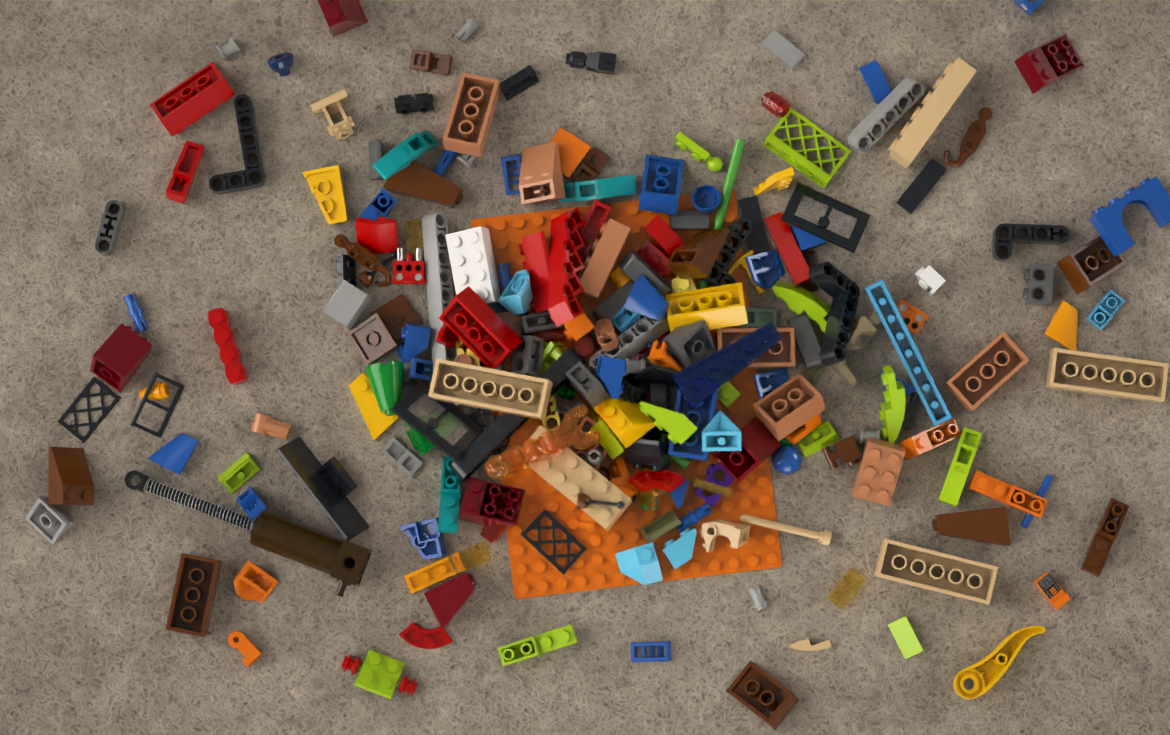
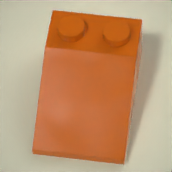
[564,313,595,345]

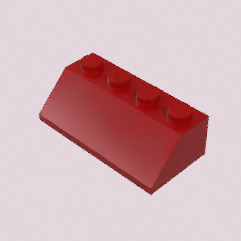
[150,62,235,137]
[519,231,549,313]
[439,286,523,370]

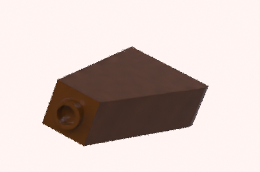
[383,161,463,208]
[932,507,1011,546]

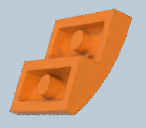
[549,127,591,179]

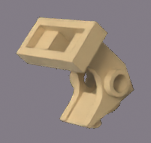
[310,89,355,141]
[700,519,750,552]

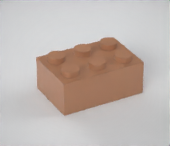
[753,373,825,441]
[852,437,906,506]

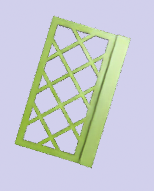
[762,107,851,189]

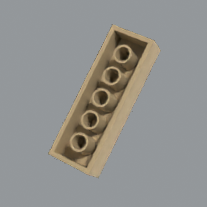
[888,57,977,169]
[1046,348,1169,403]
[428,358,553,421]
[516,425,632,531]
[873,539,998,605]

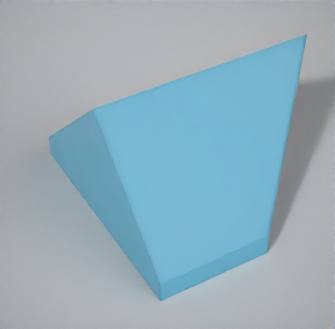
[702,410,741,451]

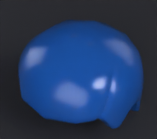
[691,185,721,214]
[771,445,802,474]

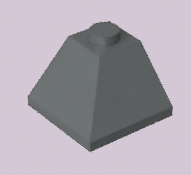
[663,320,717,374]

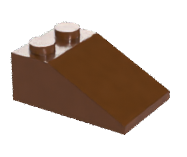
[1057,236,1127,295]
[48,447,94,506]
[726,661,799,730]

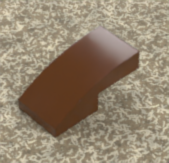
[409,50,453,76]
[571,146,611,182]

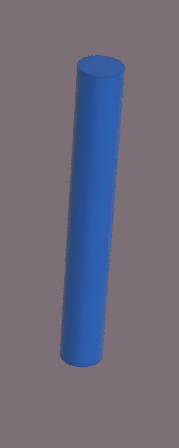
[1020,474,1053,529]

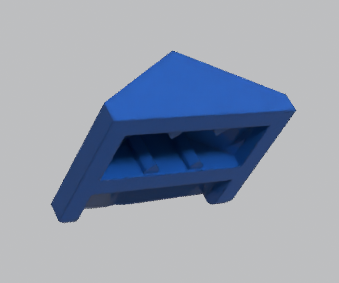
[745,249,785,289]
[753,368,789,400]

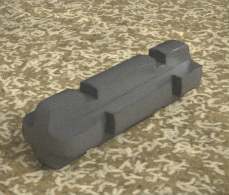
[902,393,921,431]

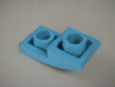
[1086,288,1125,331]

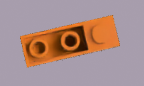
[899,418,962,460]

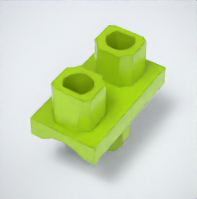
[541,341,564,373]

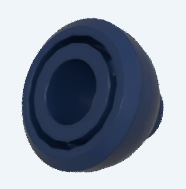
[267,52,294,76]

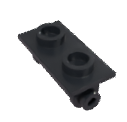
[500,65,539,101]
[394,92,434,115]
[336,254,356,288]

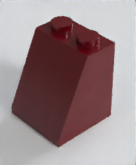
[317,0,368,37]
[90,323,152,393]
[712,416,781,483]
[424,572,477,628]

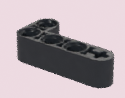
[700,218,753,287]
[992,223,1070,262]

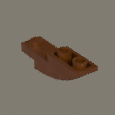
[1080,498,1129,577]

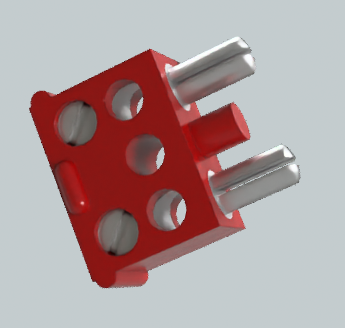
[391,248,426,285]

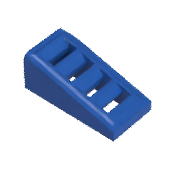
[501,154,521,195]
[630,641,672,662]

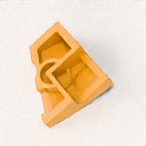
[1044,301,1078,351]

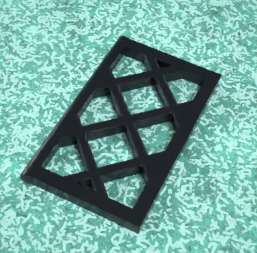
[57,377,121,443]
[521,509,586,575]

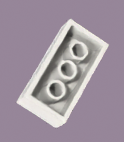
[445,226,501,304]

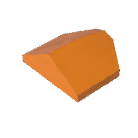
[233,560,279,602]

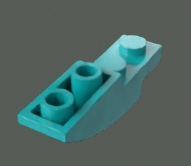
[373,130,439,180]
[560,174,637,203]
[438,457,461,533]

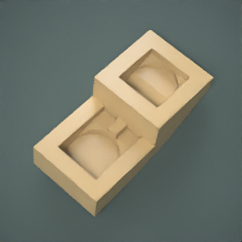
[789,638,832,651]

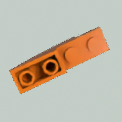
[968,470,1048,518]

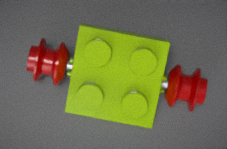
[341,649,418,700]

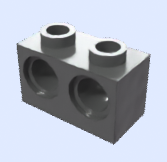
[1023,264,1054,306]
[511,335,544,377]
[565,361,609,408]

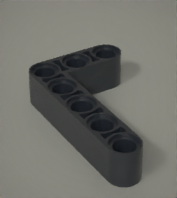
[209,94,266,194]
[809,261,860,366]

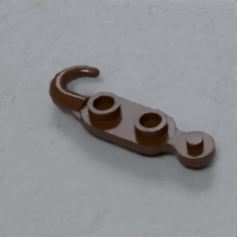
[944,107,992,167]
[334,234,391,287]

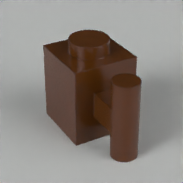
[822,436,862,470]

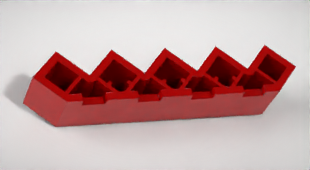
[548,207,586,326]

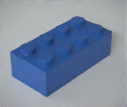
[668,378,720,462]

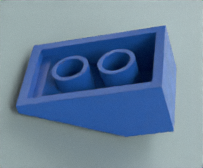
[638,155,684,215]

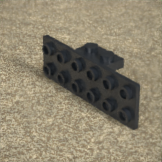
[277,437,369,541]

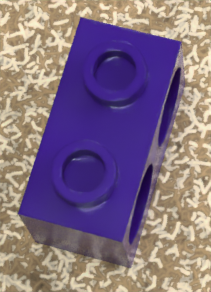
[694,462,734,507]

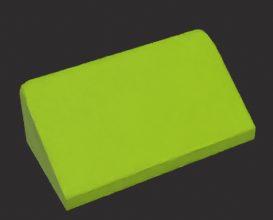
[590,419,624,459]
[797,420,839,458]
[218,452,261,494]
[888,616,924,659]

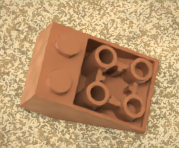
[519,142,566,205]

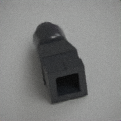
[566,51,617,75]

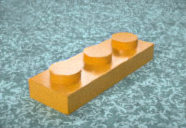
[404,553,465,594]

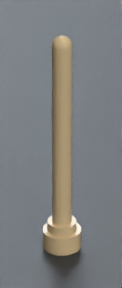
[740,514,832,546]

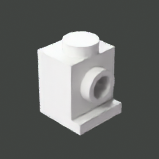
[915,265,946,296]

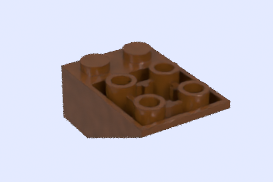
[667,229,730,279]

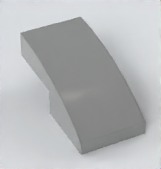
[761,30,805,70]
[380,437,422,477]

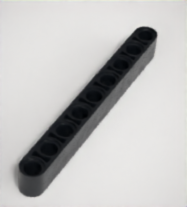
[450,347,586,481]

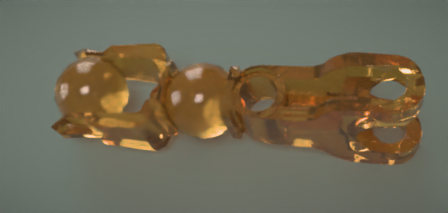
[485,405,602,480]

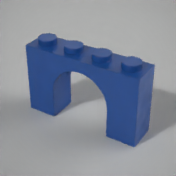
[1089,176,1170,257]

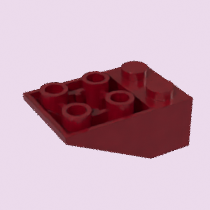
[1014,34,1084,94]
[459,477,525,526]

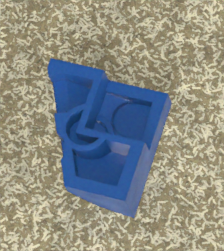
[624,274,669,322]
[149,433,199,476]
[400,517,447,560]

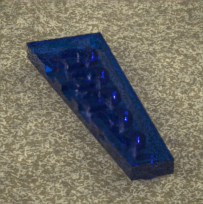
[671,322,781,410]

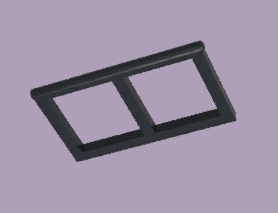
[130,372,185,438]

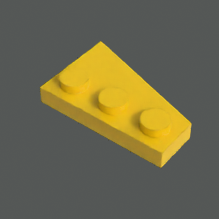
[302,165,349,225]
[753,167,795,195]
[349,373,399,441]

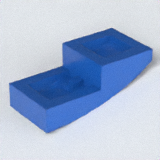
[859,60,892,104]
[236,487,267,521]

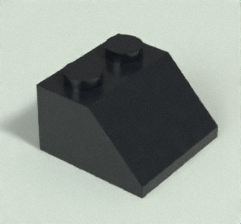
[623,439,671,471]

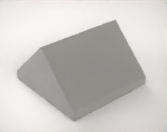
[322,279,372,330]
[25,496,73,545]

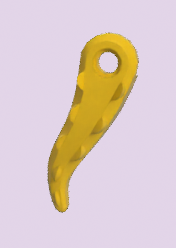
[953,626,1046,700]

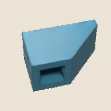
[662,528,697,569]

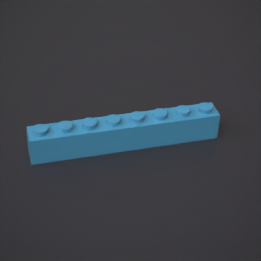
[865,278,952,426]

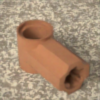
[250,413,292,440]

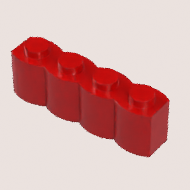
[208,307,248,386]

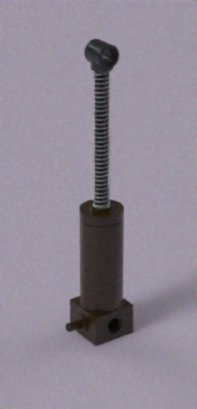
[124,470,372,597]

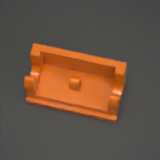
[648,341,687,379]

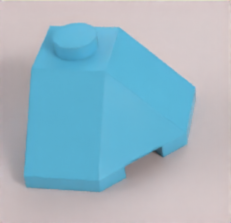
[498,269,533,316]
[615,542,663,585]

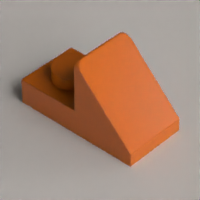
[609,457,637,498]

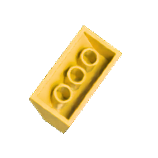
[666,282,748,332]
[583,378,656,448]

